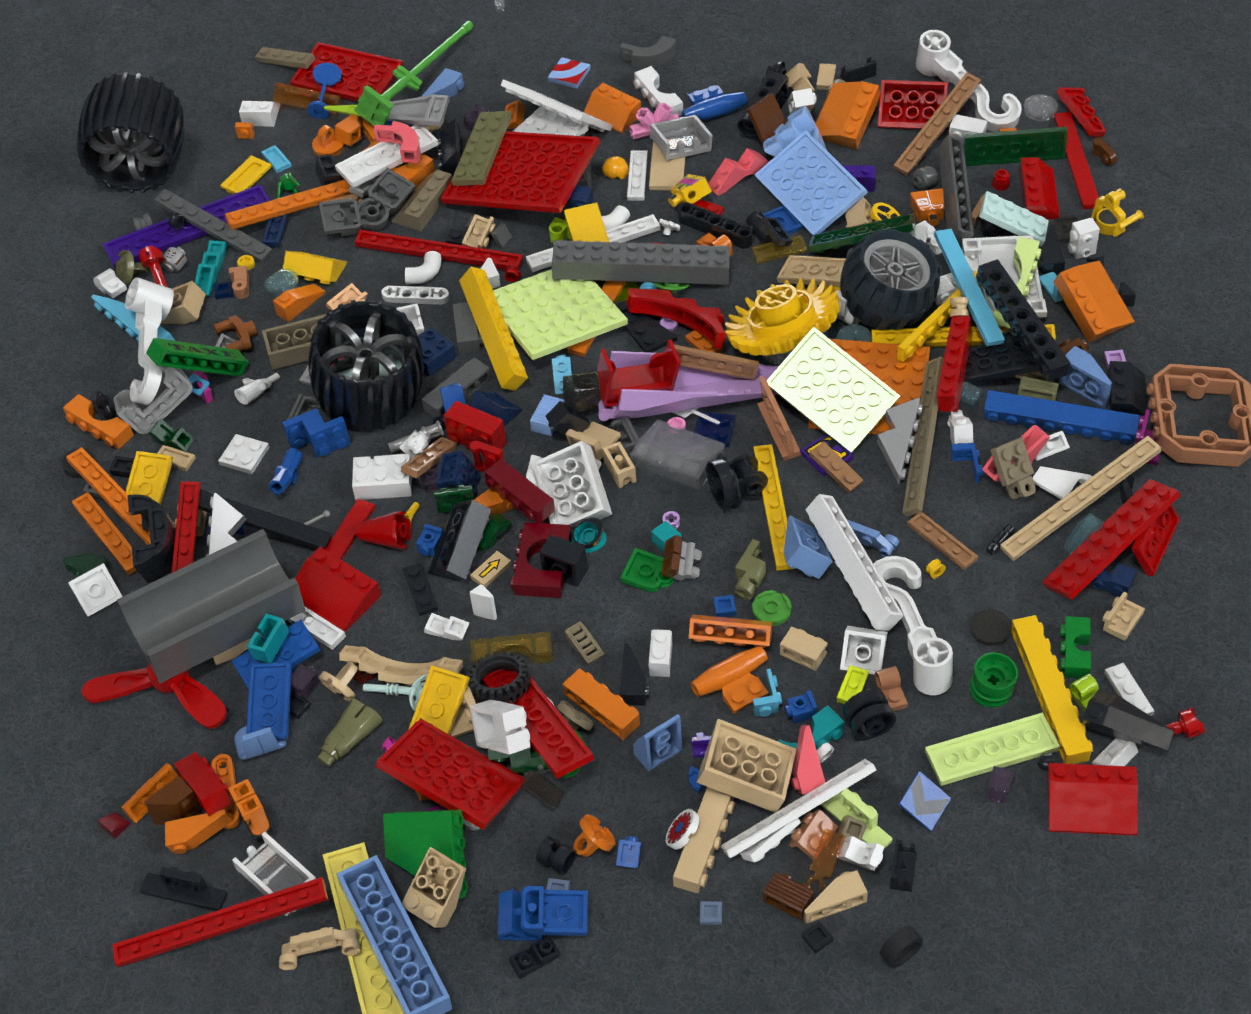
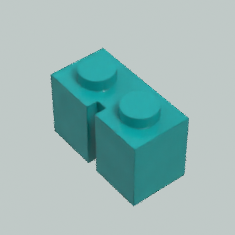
[247,613,289,663]

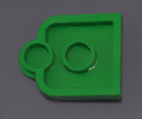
[620,548,674,592]

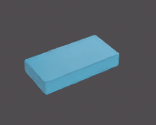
[261,145,291,173]

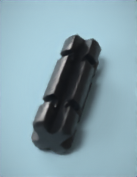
[986,524,1015,555]

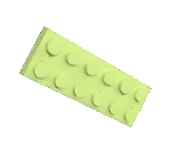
[925,713,1060,786]

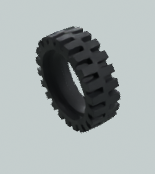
[468,651,530,704]

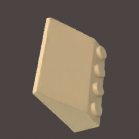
[697,719,797,812]

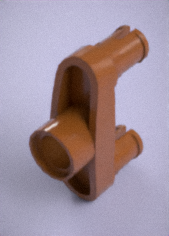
[213,315,257,351]

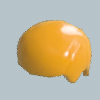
[602,156,629,180]

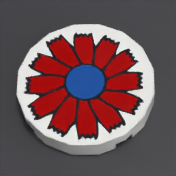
[666,809,699,850]

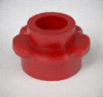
[504,267,521,282]

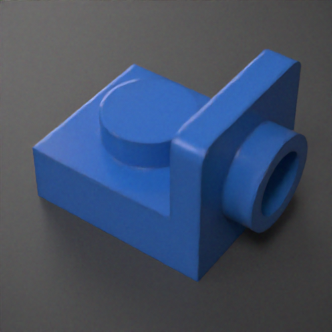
[616,836,643,868]

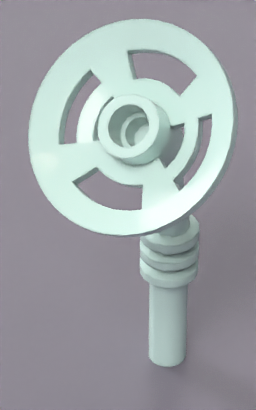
[363,674,428,711]

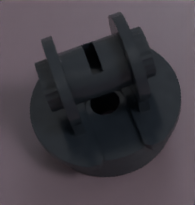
[706,453,768,509]

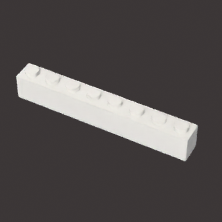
[805,494,904,631]

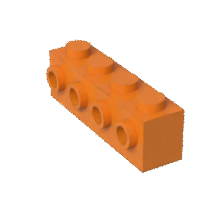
[689,615,773,648]
[562,668,640,741]

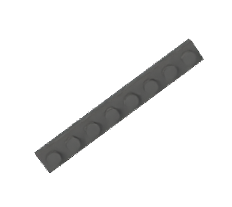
[154,189,273,263]

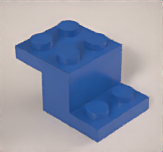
[282,408,351,458]

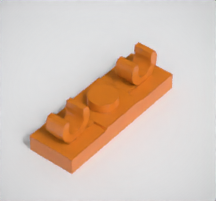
[121,763,178,823]

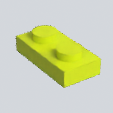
[837,665,869,704]

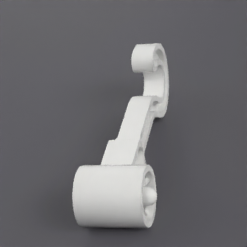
[916,30,1022,132]
[125,277,174,405]
[873,556,953,695]

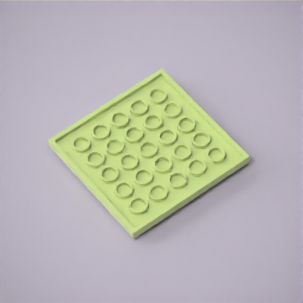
[493,269,628,360]

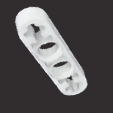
[381,286,449,304]

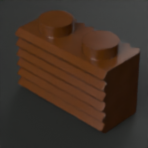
[763,872,814,920]

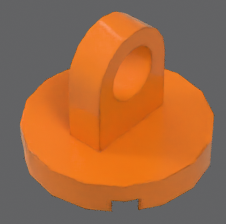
[312,125,345,157]
[574,814,616,857]

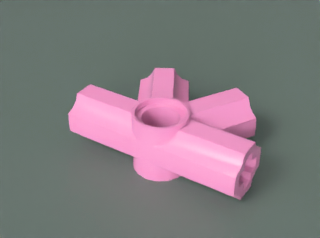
[629,102,679,139]

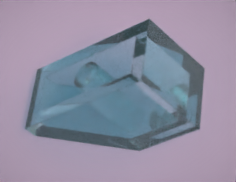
[1063,513,1104,555]

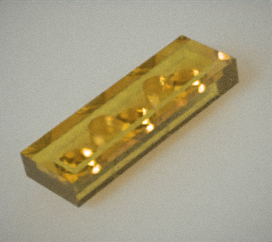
[752,235,807,264]

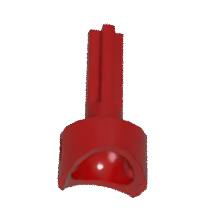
[139,245,168,287]
[1165,707,1205,739]

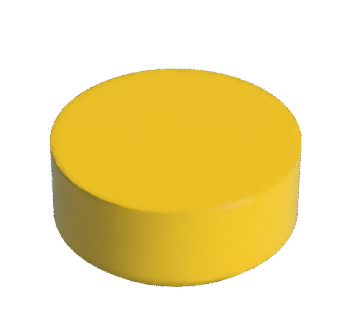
[237,255,255,270]

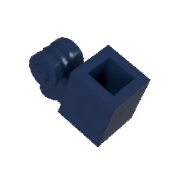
[1091,563,1137,597]

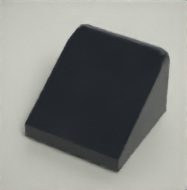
[1119,282,1136,307]

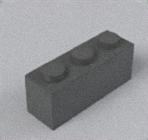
[453,302,483,354]

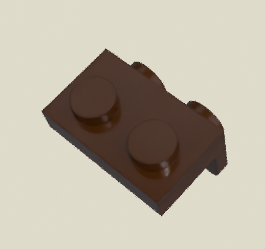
[1059,337,1089,354]

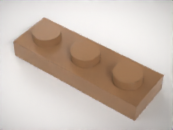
[809,442,863,494]

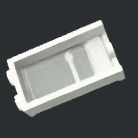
[232,832,316,916]

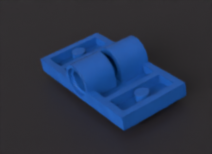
[232,619,321,689]

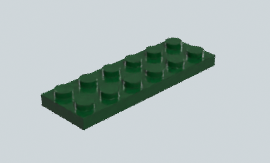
[964,127,1068,167]
[809,213,916,253]

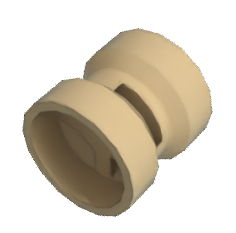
[950,297,969,317]

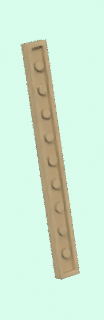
[1000,436,1162,561]

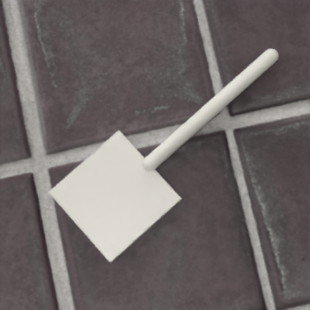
[672,408,720,424]

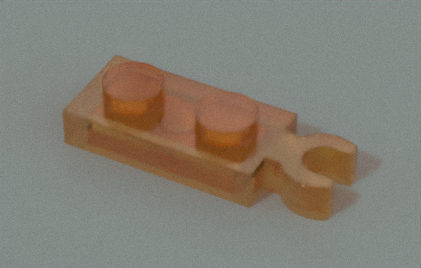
[807,829,846,891]

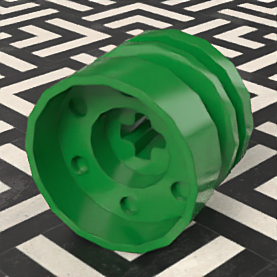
[969,652,1018,708]

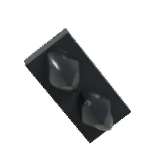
[92,391,123,421]

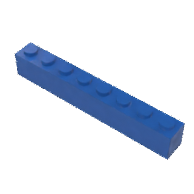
[983,390,1140,444]

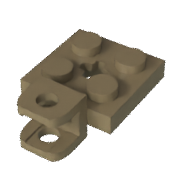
[990,437,1036,499]

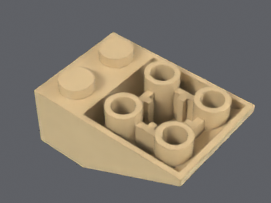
[402,847,466,928]

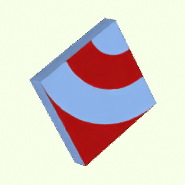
[548,57,591,89]

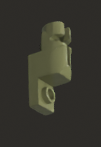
[734,539,766,601]

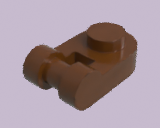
[1092,138,1117,166]

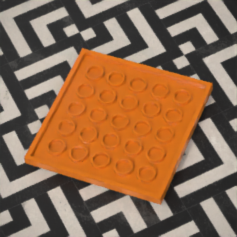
[808,338,930,436]

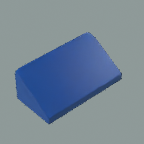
[439,383,466,413]

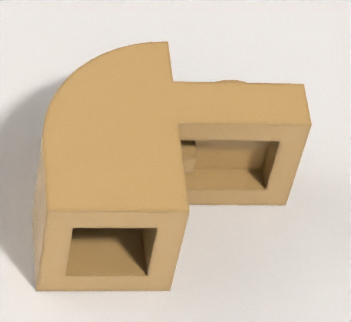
[785,63,815,92]

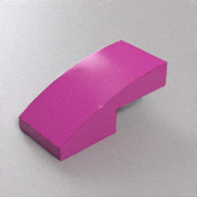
[193,370,213,404]

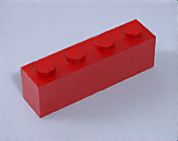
[174,752,232,816]

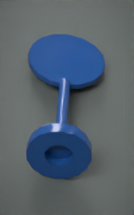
[307,63,342,119]

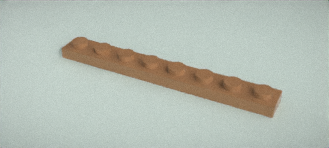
[893,72,981,177]

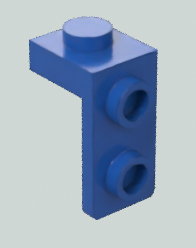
[950,443,983,483]

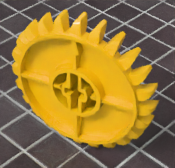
[725,278,840,356]

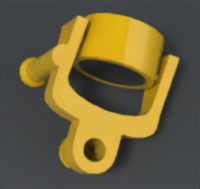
[1091,188,1144,237]

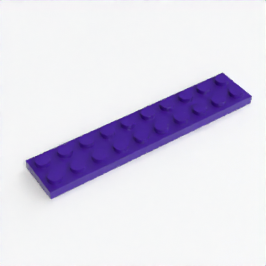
[103,184,270,269]

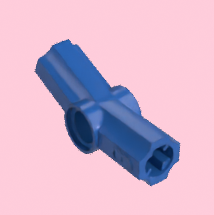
[269,448,303,495]

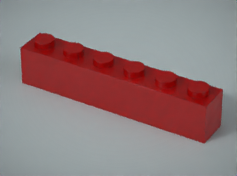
[936,316,973,412]

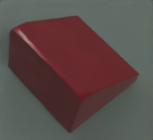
[98,812,130,839]

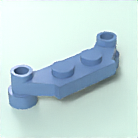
[847,520,899,557]

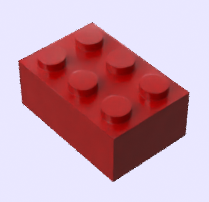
[444,401,507,455]

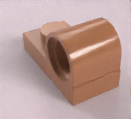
[874,666,908,711]

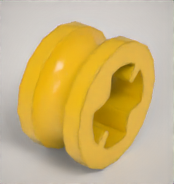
[926,559,946,579]

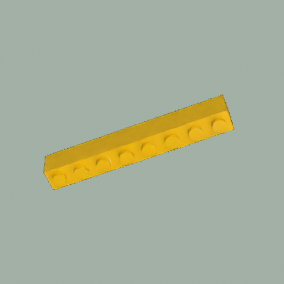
[459,267,528,391]
[1011,615,1093,764]

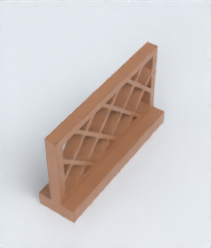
[757,376,801,461]

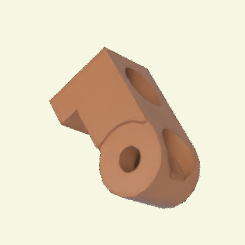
[229,266,249,299]

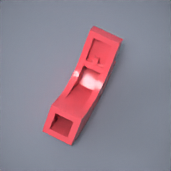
[374,121,421,163]

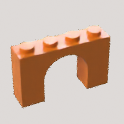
[363,140,435,187]

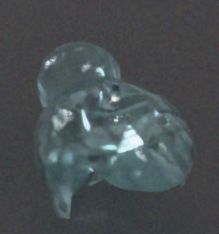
[264,269,299,296]

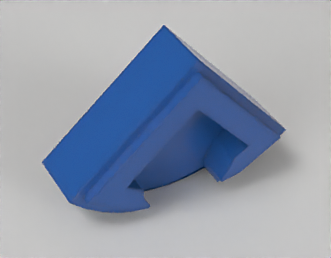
[689,766,705,794]

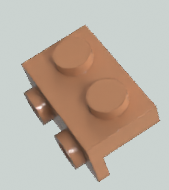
[788,810,839,860]

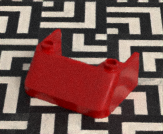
[597,339,681,407]

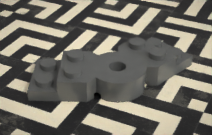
[319,167,415,236]

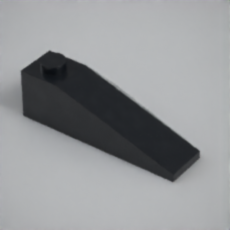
[1082,690,1174,752]

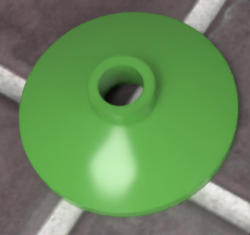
[654,282,689,294]

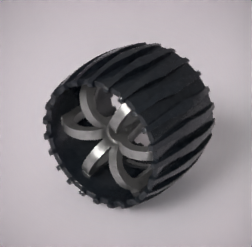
[77,72,184,193]
[308,299,423,432]

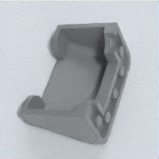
[113,367,192,434]

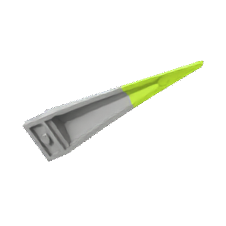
[324,94,450,127]

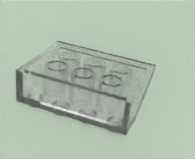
[630,419,725,490]

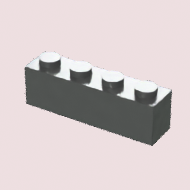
[422,357,491,418]

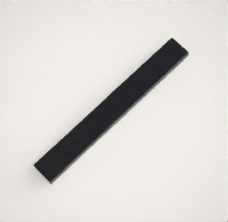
[199,489,331,549]

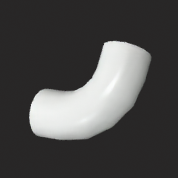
[601,205,630,230]
[405,251,441,285]

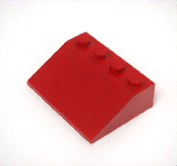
[878,80,949,130]
[295,547,381,632]
[1046,763,1138,836]

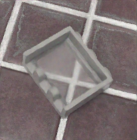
[650,115,713,161]

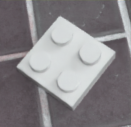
[218,434,269,474]
[68,563,122,617]

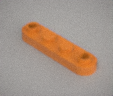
[211,754,241,829]

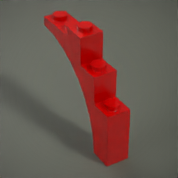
[626,288,726,349]

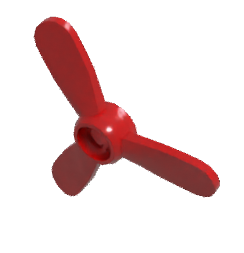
[82,664,227,729]

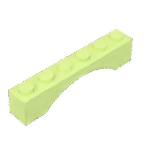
[993,237,1042,328]

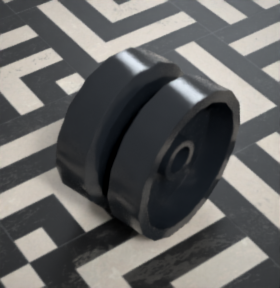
[843,689,896,740]

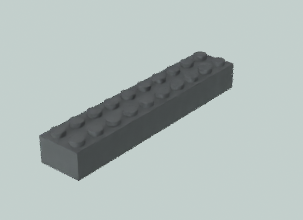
[552,240,729,285]

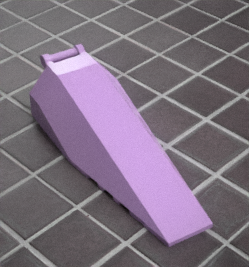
[594,351,779,421]

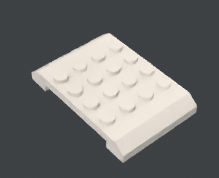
[962,235,1047,320]

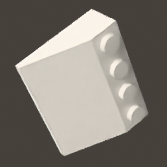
[532,441,612,528]

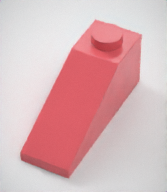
[791,725,825,794]

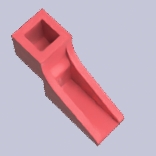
[708,148,769,195]
[982,425,1050,481]

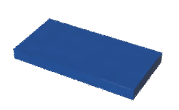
[246,662,292,741]

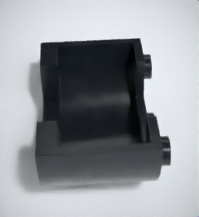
[128,494,176,583]

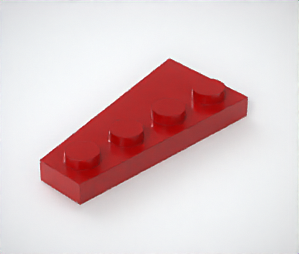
[1056,87,1106,137]

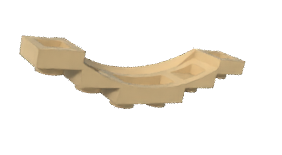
[339,645,463,686]

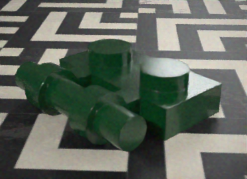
[434,485,474,513]

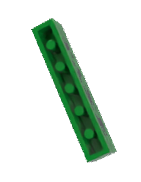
[146,338,249,376]

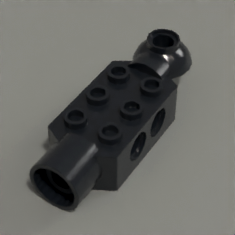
[737,61,789,137]

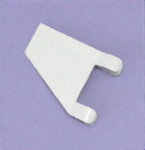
[1033,466,1092,499]

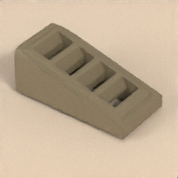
[565,621,605,665]

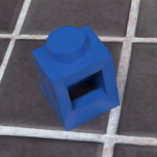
[416,524,443,557]
[784,690,817,724]

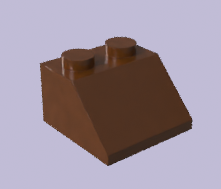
[144,776,202,825]

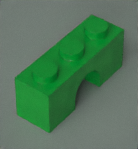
[1060,616,1091,679]

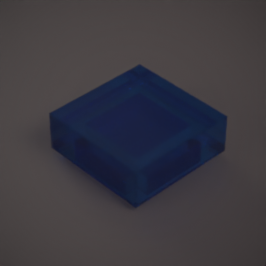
[214,281,233,300]

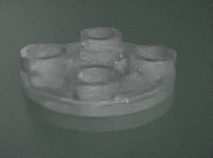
[1024,94,1058,122]

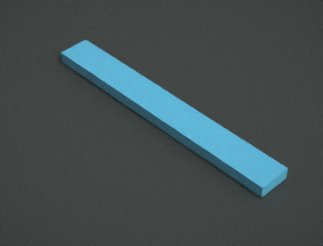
[934,229,1005,346]

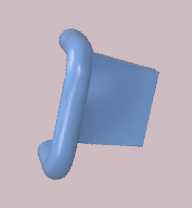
[234,726,286,760]

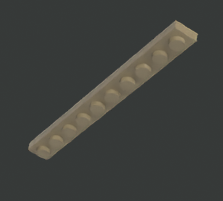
[902,356,944,517]

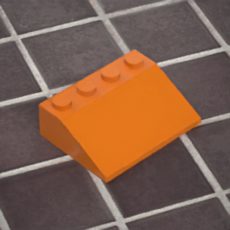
[816,81,880,150]
[1053,260,1135,343]

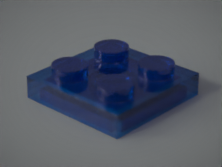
[693,411,735,447]

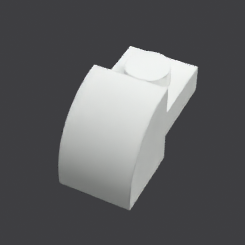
[94,269,127,298]

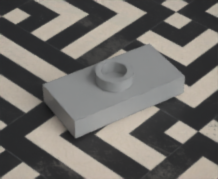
[349,177,378,198]

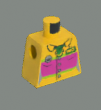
[668,174,712,207]

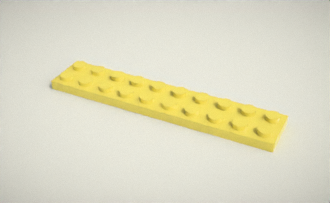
[323,842,403,1014]

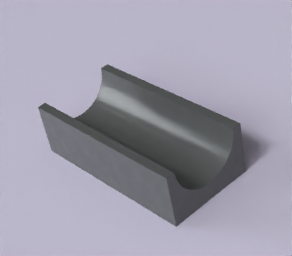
[117,529,306,683]

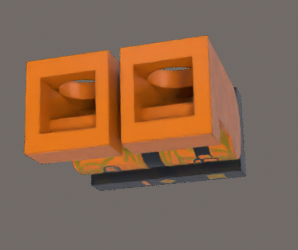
[228,779,273,842]

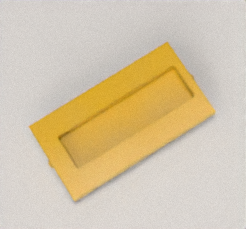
[220,155,272,194]

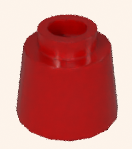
[991,169,1010,191]

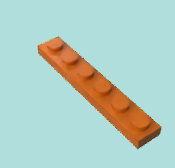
[72,492,137,575]

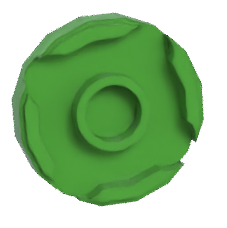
[752,590,792,626]

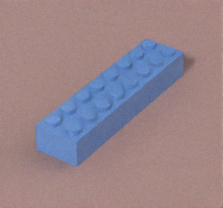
[337,855,452,1014]

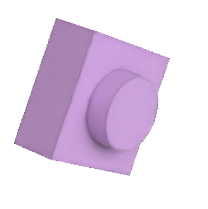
[1103,350,1126,370]

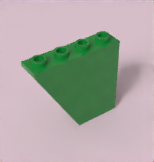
[383,810,467,899]

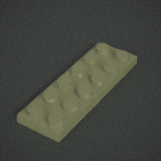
[451,111,512,186]

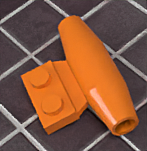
[690,646,769,715]

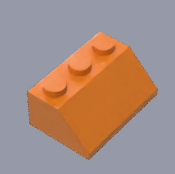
[584,83,642,133]

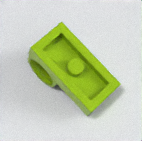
[549,217,572,244]
[1069,674,1099,711]

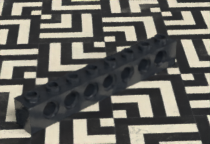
[976,259,1071,382]

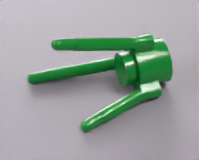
[277,173,299,198]

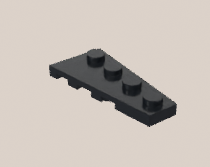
[616,300,677,353]

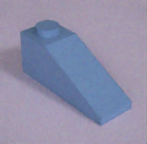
[421,68,464,98]

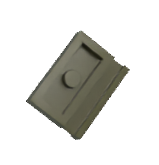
[1018,376,1059,401]

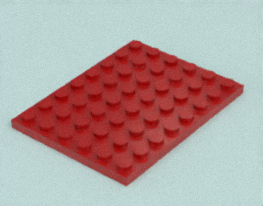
[440,131,600,213]

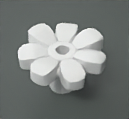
[659,219,680,237]

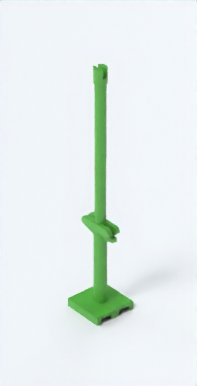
[354,21,474,126]

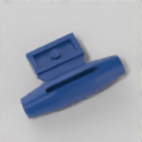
[682,85,747,122]

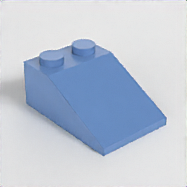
[1058,346,1112,409]
[784,515,832,579]
[633,714,682,772]

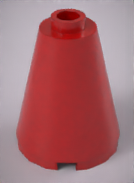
[355,511,411,549]

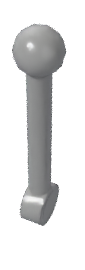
[303,510,330,525]

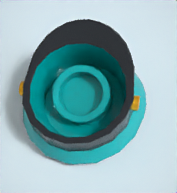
[572,518,607,553]

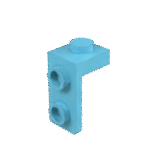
[1039,272,1063,303]
[552,355,573,395]
[753,669,782,717]

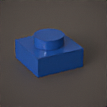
[713,595,736,617]

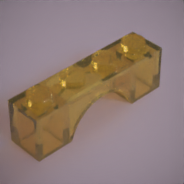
[470,632,554,666]

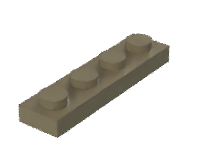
[255,47,315,69]

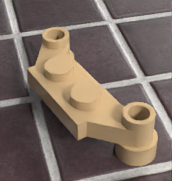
[279,927,360,970]

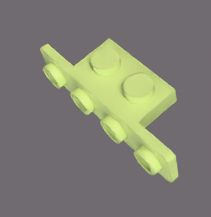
[820,788,892,850]

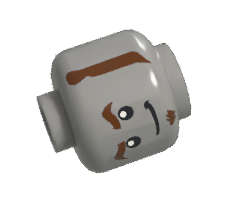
[162,247,187,273]

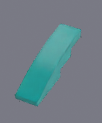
[195,240,227,297]

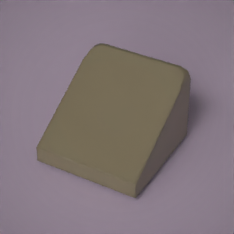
[836,815,867,840]

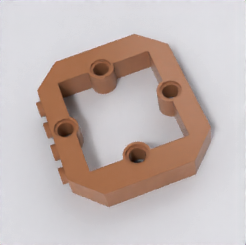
[1147,364,1251,467]

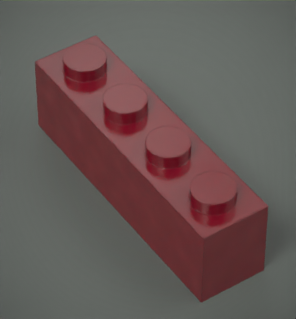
[484,459,555,525]

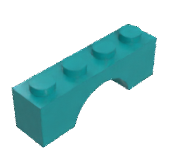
[777,705,844,773]

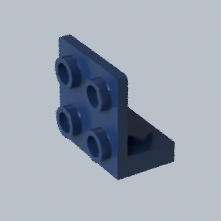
[435,450,480,498]

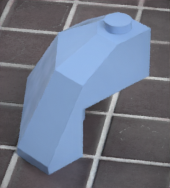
[763,105,827,157]

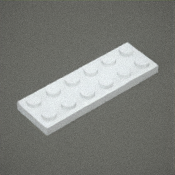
[335,125,438,188]

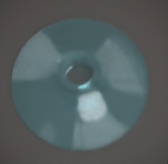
[836,324,872,342]

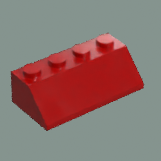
[1019,158,1060,220]

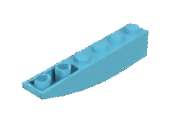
[91,295,175,342]

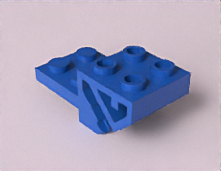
[498,886,588,941]

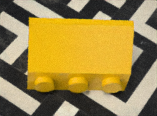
[283,251,347,284]

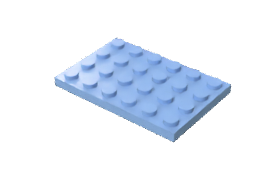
[754,130,868,235]

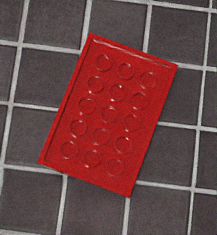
[290,42,404,102]
[375,718,526,830]

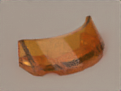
[272,82,341,115]

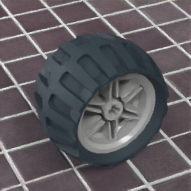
[840,229,940,330]

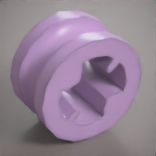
[662,511,680,529]

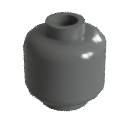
[913,166,938,190]

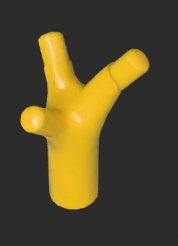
[404,502,420,529]

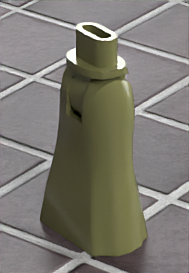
[317,698,383,767]

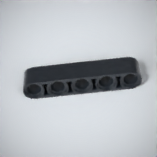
[678,202,752,249]

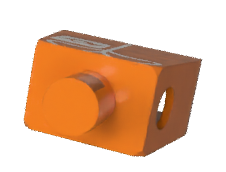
[910,188,944,227]

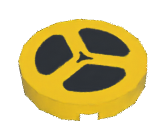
[870,203,900,221]

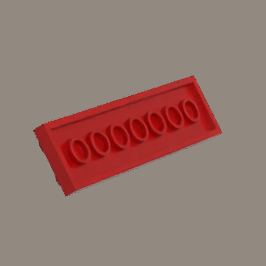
[1042,479,1180,600]
[482,669,594,779]

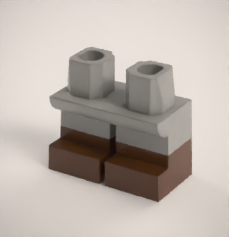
[661,535,702,581]

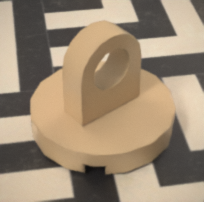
[319,662,358,702]

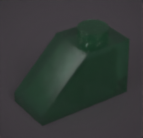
[63,552,111,577]

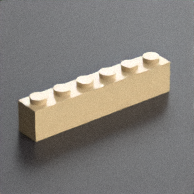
[673,787,735,894]

